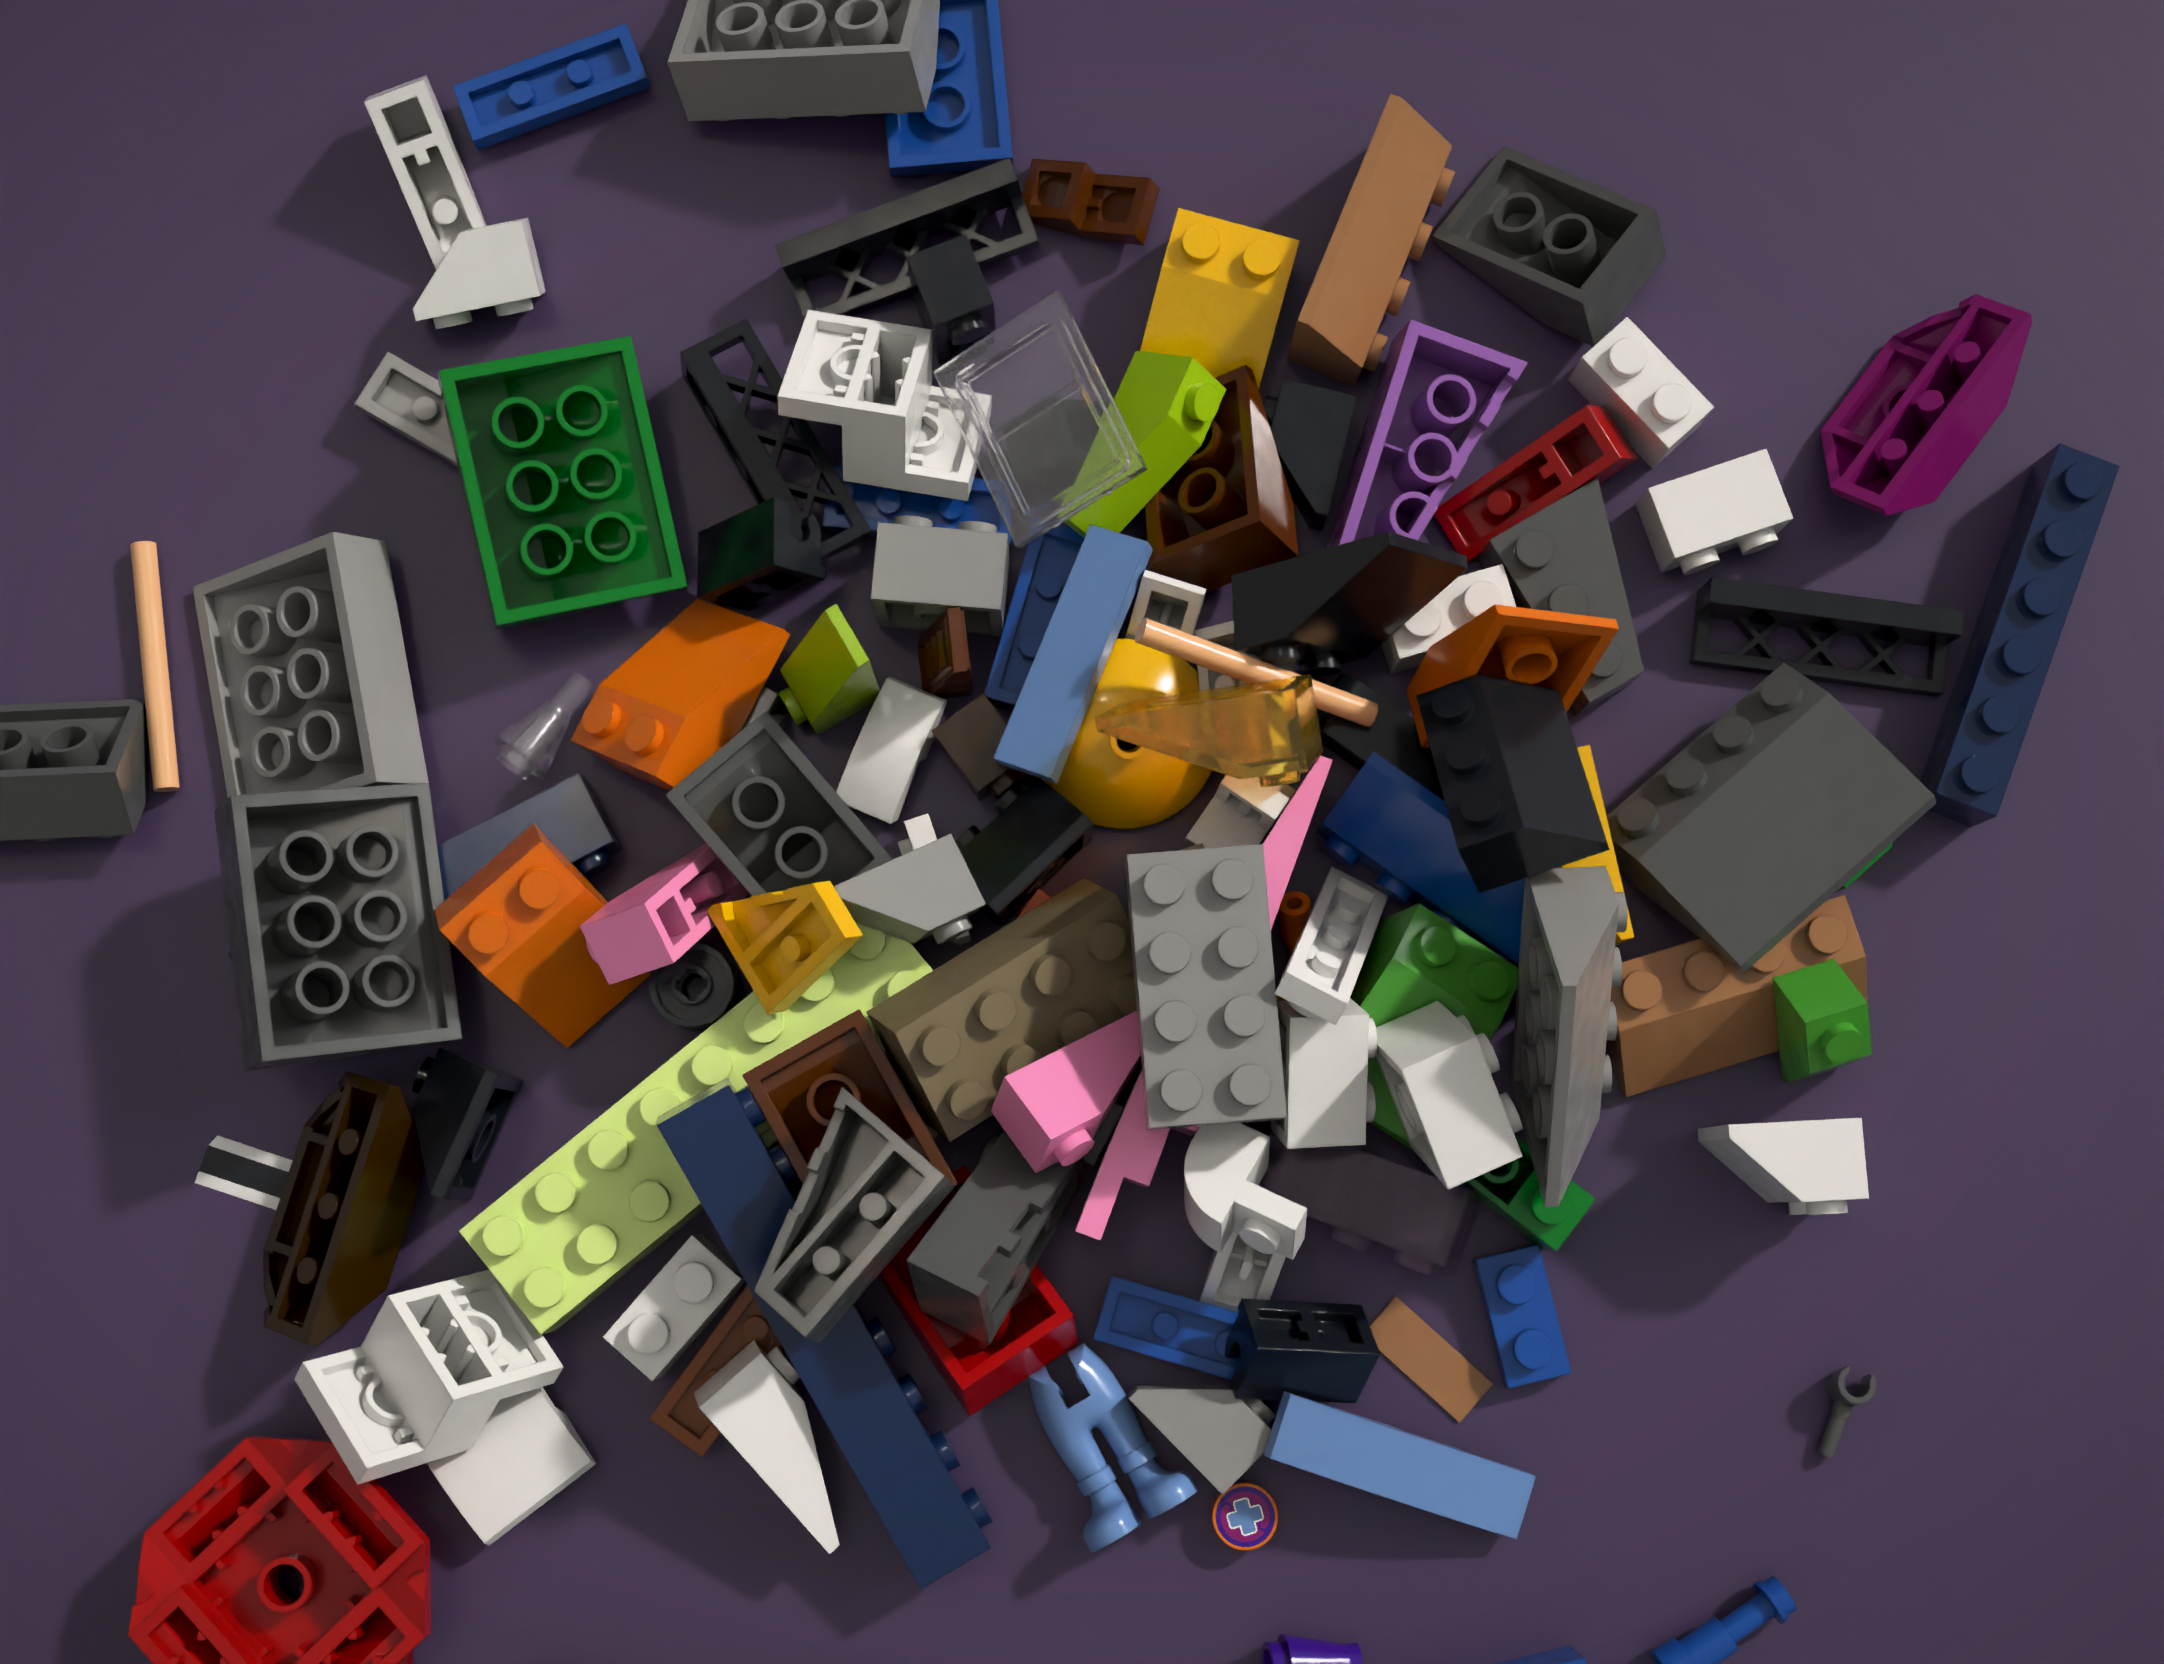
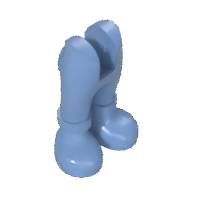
[1028,1343,1198,1553]

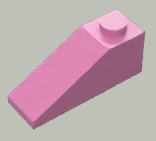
[580,843,748,985]
[991,1011,1141,1173]

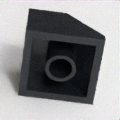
[955,778,1093,927]

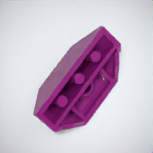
[1820,294,2032,516]

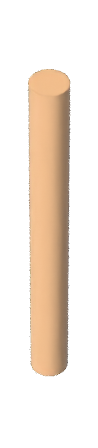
[130,541,180,792]
[1135,618,1378,727]

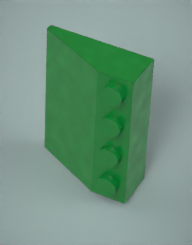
[439,336,687,631]

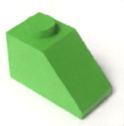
[1772,959,1872,1084]

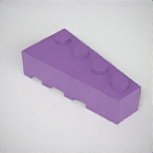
[1326,320,1528,549]

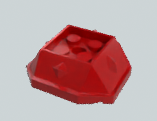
[128,1436,431,1664]

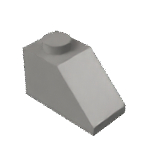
[834,834,986,945]
[1127,1385,1276,1495]

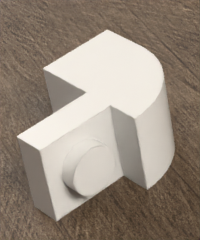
[1180,755,1296,849]
[1184,1123,1307,1260]

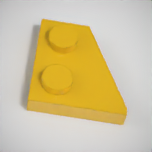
[707,881,863,1014]

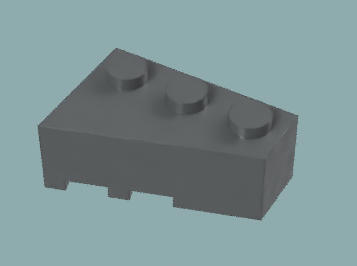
[906,1130,1085,1345]

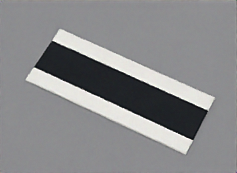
[194,1135,293,1210]

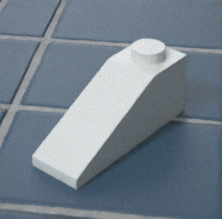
[364,75,487,270]
[694,1340,840,1554]

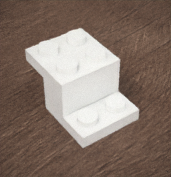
[777,310,993,501]
[294,1270,564,1485]

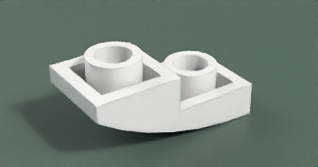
[836,676,947,824]

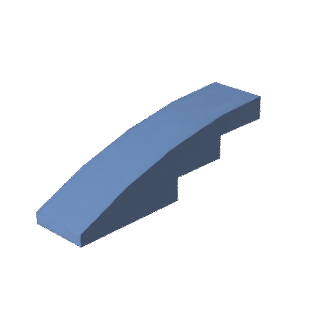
[1263,1391,1536,1540]

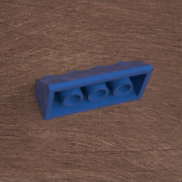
[1316,751,1525,968]

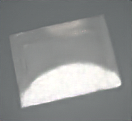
[933,291,1147,548]

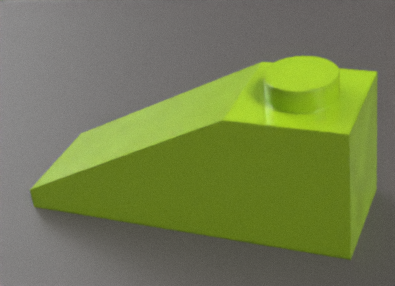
[1060,351,1226,538]
[778,604,880,735]

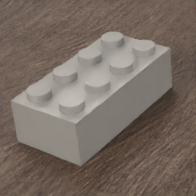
[1125,844,1287,1130]

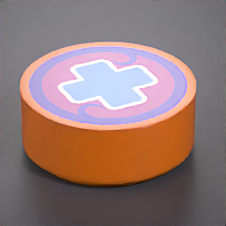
[1211,1481,1278,1550]

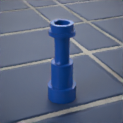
[1650,1576,1797,1664]

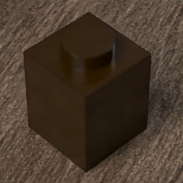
[932,693,1027,801]

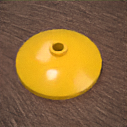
[1042,638,1216,829]

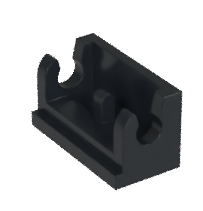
[697,497,826,611]
[1225,1298,1380,1403]

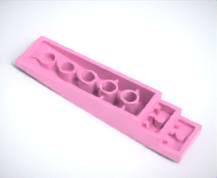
[1074,756,1333,1241]

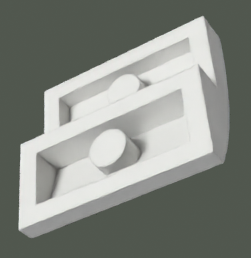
[427,1387,596,1546]

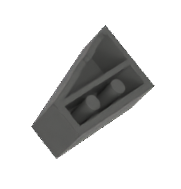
[1478,478,1644,717]
[754,1087,955,1344]

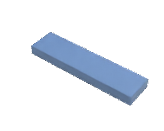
[993,524,1153,784]

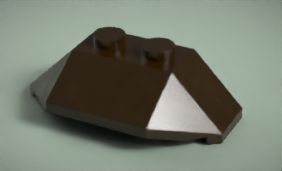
[263,1071,425,1346]

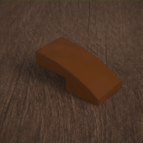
[1022,159,1160,246]

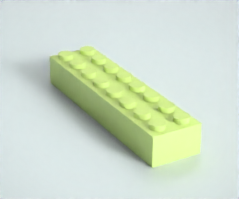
[459,922,933,1335]

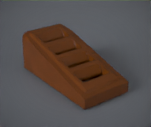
[918,607,974,699]

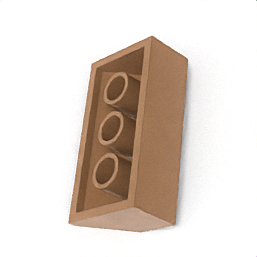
[1287,93,1456,387]
[1606,895,1868,1098]

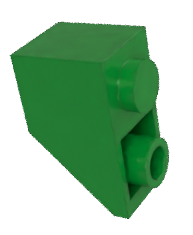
[1464,1136,1596,1252]

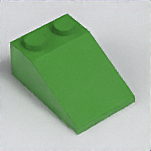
[1350,903,1518,1149]

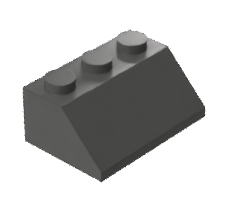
[0,698,149,842]

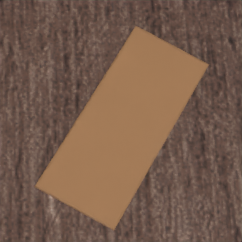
[1370,1296,1493,1423]

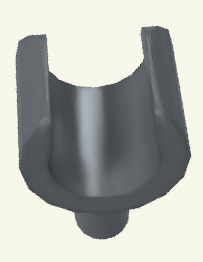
[1817,1366,1876,1459]

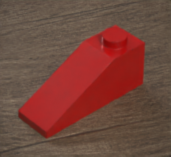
[1434,405,1638,563]

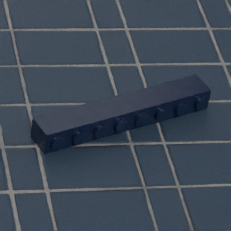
[657,1078,993,1589]

